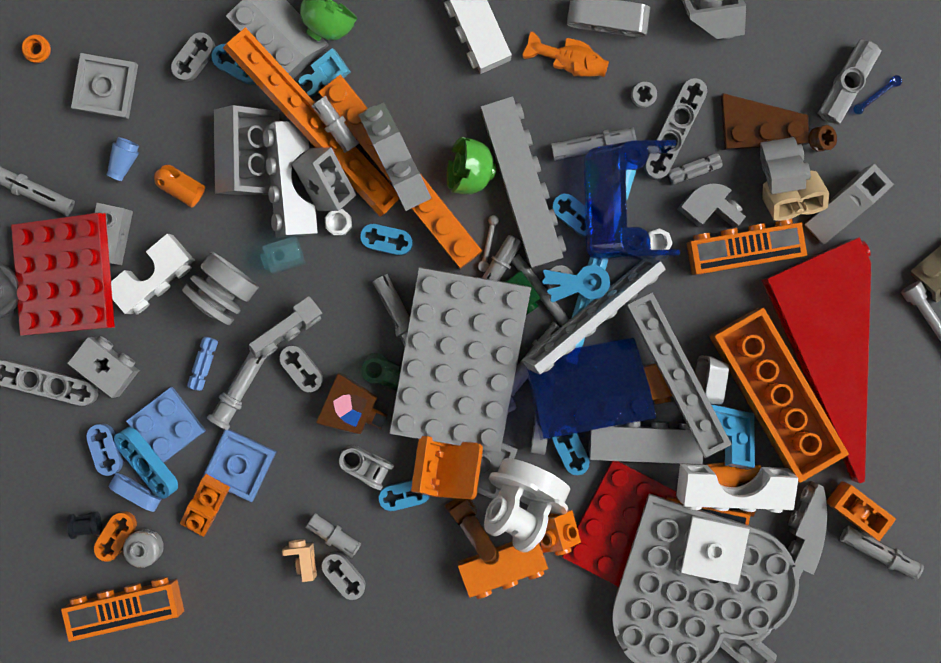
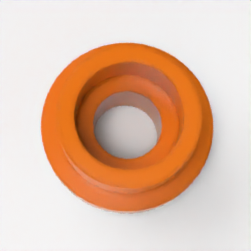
[22,35,51,63]

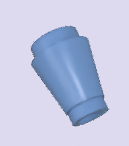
[106,137,139,181]

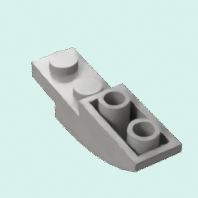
[787,481,827,579]

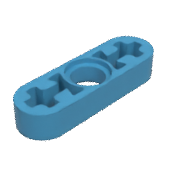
[114,427,178,499]

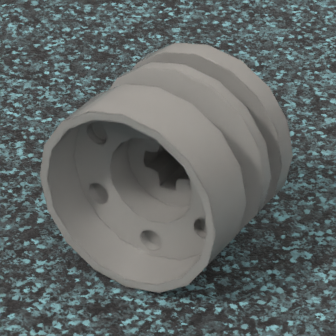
[182,251,259,325]

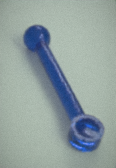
[853,75,902,115]

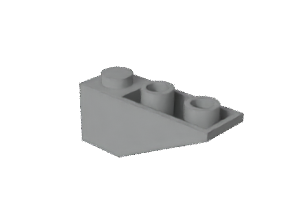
[804,164,894,245]

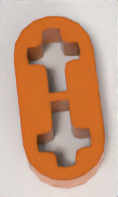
[94,511,137,562]

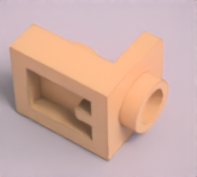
[282,539,317,582]

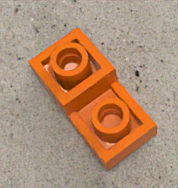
[180,474,230,537]

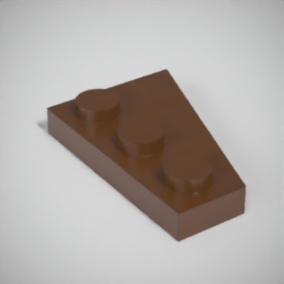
[721,93,809,150]

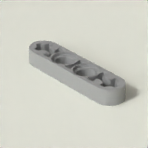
[644,78,707,180]
[0,360,99,406]

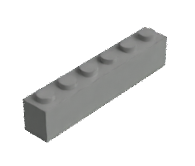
[481,97,566,269]

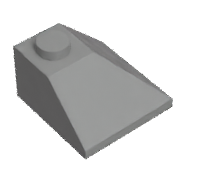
[682,0,746,39]

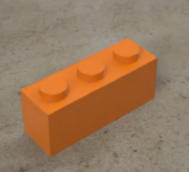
[458,541,548,599]

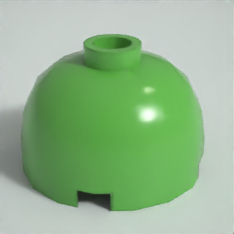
[300,0,357,41]
[447,137,496,194]

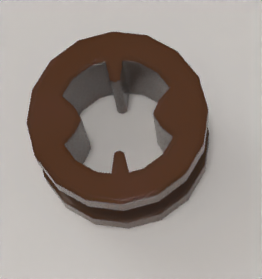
[809,125,837,152]

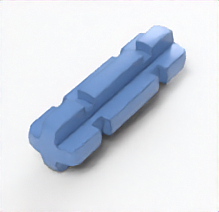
[187,337,218,391]

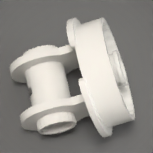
[484,458,570,553]

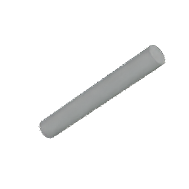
[511,254,570,326]

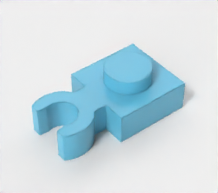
[298,48,351,97]

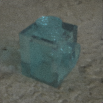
[260,236,306,274]

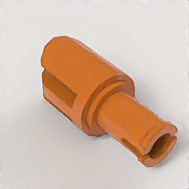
[707,462,761,487]

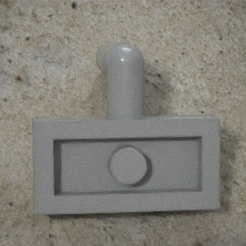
[720,631,777,663]

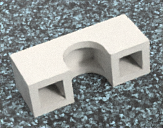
[111,234,195,315]

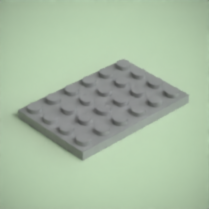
[390,267,531,452]

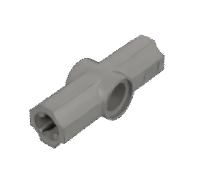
[817,39,882,125]

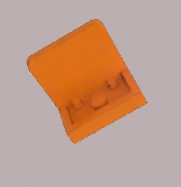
[411,436,483,500]

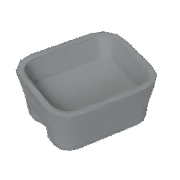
[695,355,729,404]

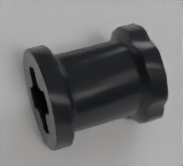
[67,511,102,539]

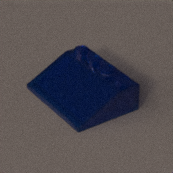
[526,338,656,441]

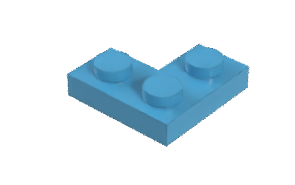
[711,405,755,470]

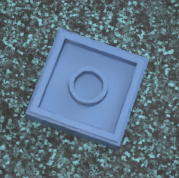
[202,429,277,502]

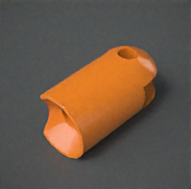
[154,165,205,208]

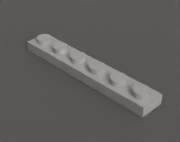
[522,257,666,374]
[627,292,732,458]

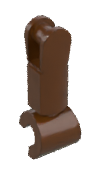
[445,499,499,565]

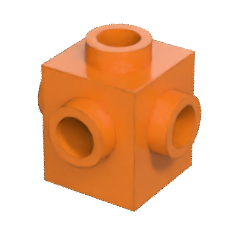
[540,510,581,556]

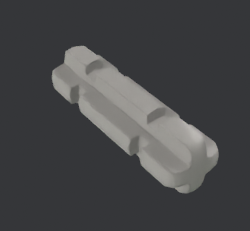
[668,153,723,184]

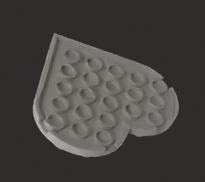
[612,494,799,663]

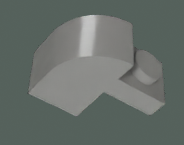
[677,184,746,227]

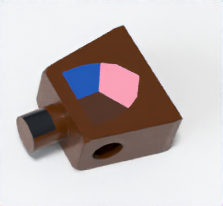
[316,373,388,434]

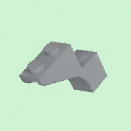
[359,102,431,211]

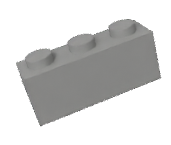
[226,0,329,79]
[214,105,279,195]

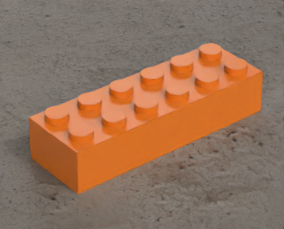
[709,307,849,483]

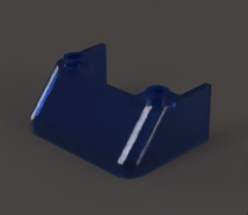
[584,140,680,260]

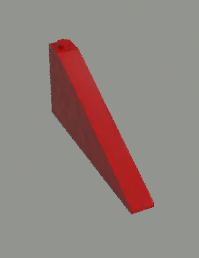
[762,237,871,484]

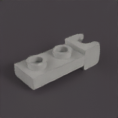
[249,297,322,359]

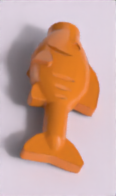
[522,32,609,77]

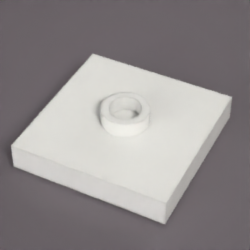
[681,516,750,585]

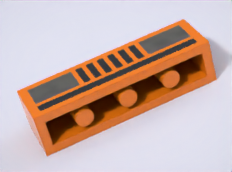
[686,219,807,275]
[61,577,184,642]

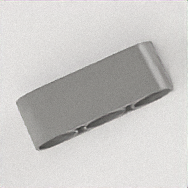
[567,0,651,37]

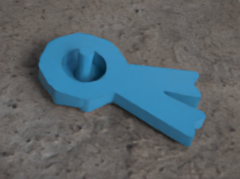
[542,265,610,302]

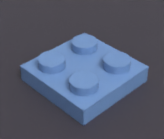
[126,387,206,463]

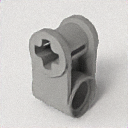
[339,445,394,490]

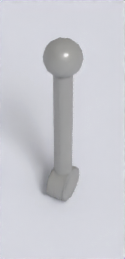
[478,215,499,272]

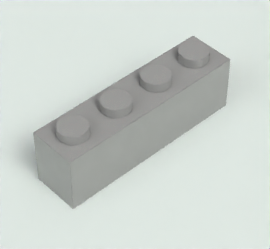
[588,419,703,464]

